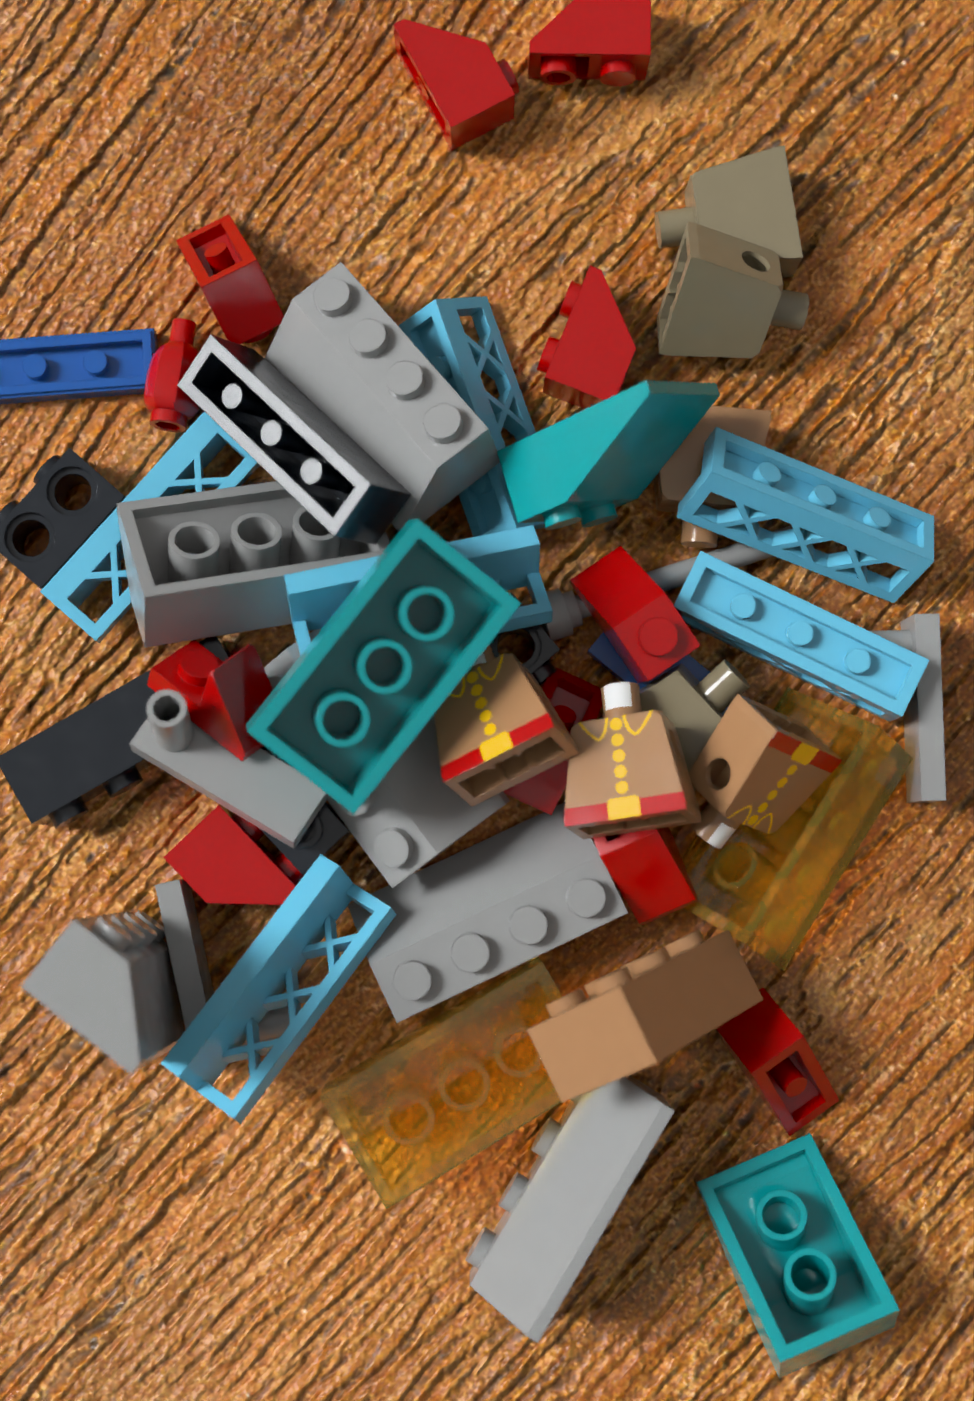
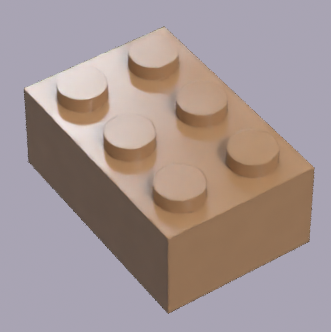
[527,929,763,1103]

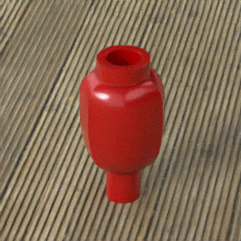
[144,318,200,432]

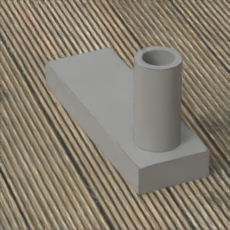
[868,613,946,803]
[129,689,329,849]
[155,879,289,1046]

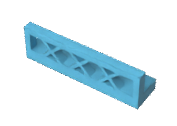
[399,296,545,537]
[40,412,260,643]
[677,427,934,603]
[284,525,553,656]
[674,551,929,722]
[160,854,397,1124]

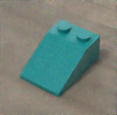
[497,380,720,530]
[697,1134,900,1378]

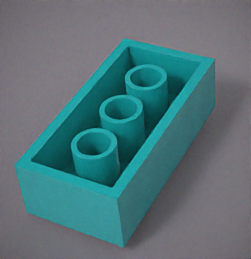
[246,518,521,814]

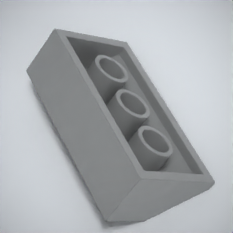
[264,262,500,532]
[117,481,390,648]
[264,628,510,888]
[348,802,628,1023]
[20,910,184,1074]
[465,1075,674,1343]

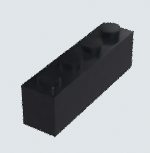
[177,334,411,545]
[0,636,232,829]

